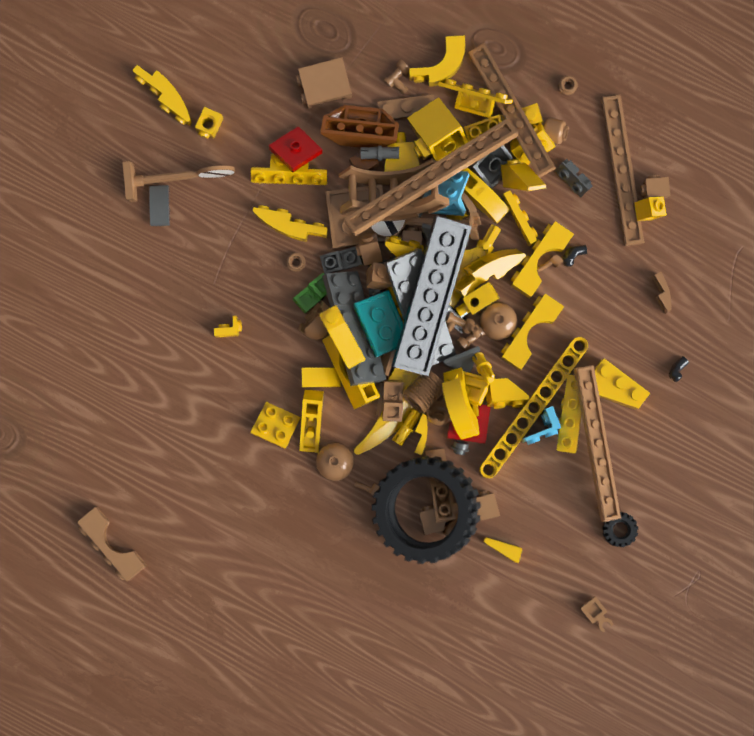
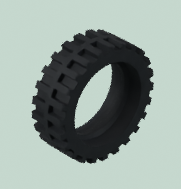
[371,456,481,564]

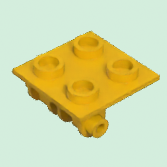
[250,402,301,449]

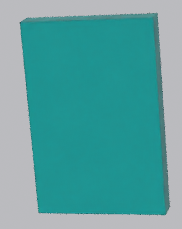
[353,290,403,358]

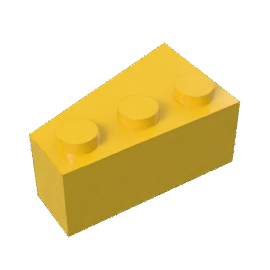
[594,358,650,410]

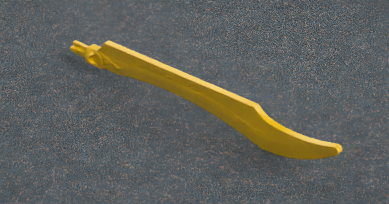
[354,224,501,455]

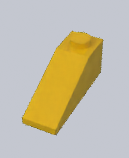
[501,159,546,191]
[319,305,366,369]
[299,390,324,453]

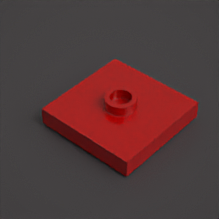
[269,126,322,172]

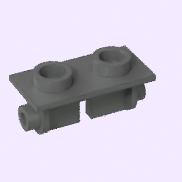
[555,159,593,198]

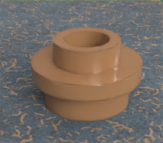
[558,76,578,95]
[287,253,306,272]

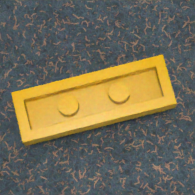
[502,190,538,246]

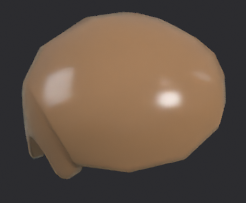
[425,397,451,426]

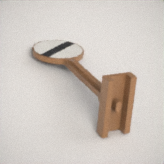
[123,161,235,203]
[370,212,481,240]

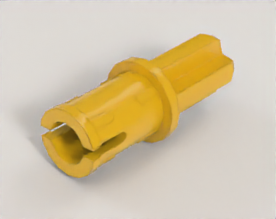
[472,352,495,383]
[392,409,421,446]

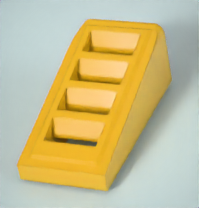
[483,537,522,563]

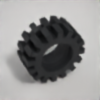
[602,512,639,547]

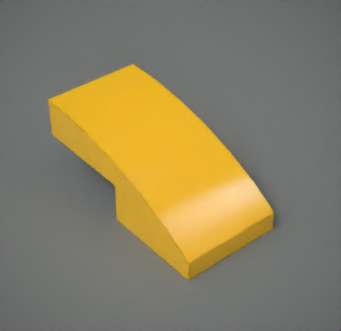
[302,368,341,388]
[414,414,428,456]

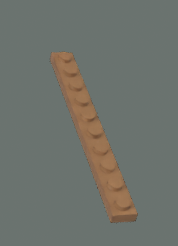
[344,119,518,236]

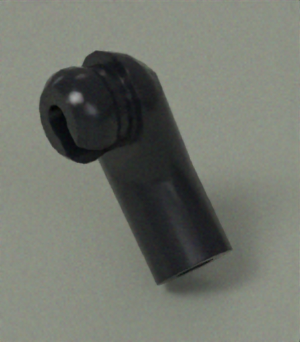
[562,245,587,267]
[669,356,689,382]

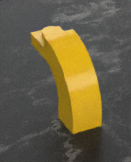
[409,36,465,87]
[442,368,479,440]

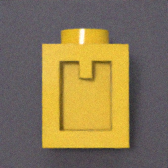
[214,316,242,338]

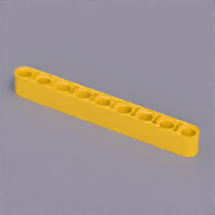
[479,337,588,479]

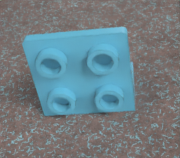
[423,171,470,216]
[521,406,561,445]

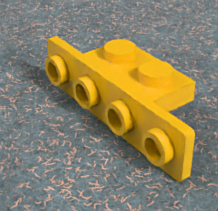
[438,79,513,118]
[251,154,327,185]
[557,375,582,454]

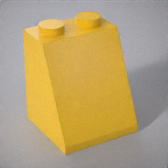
[407,97,468,161]

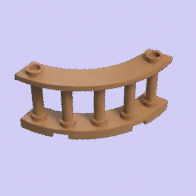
[339,159,449,221]

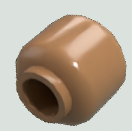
[542,118,569,144]

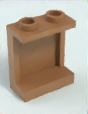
[296,58,352,109]

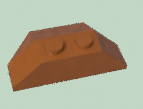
[321,105,399,148]

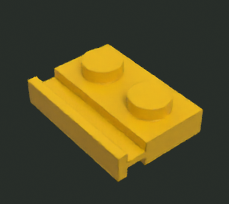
[464,371,492,406]

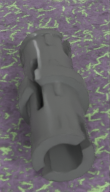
[361,145,399,161]

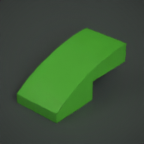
[293,273,327,314]

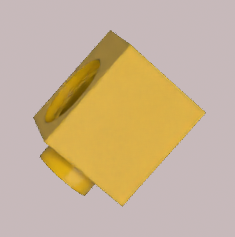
[195,107,223,139]
[634,197,667,221]

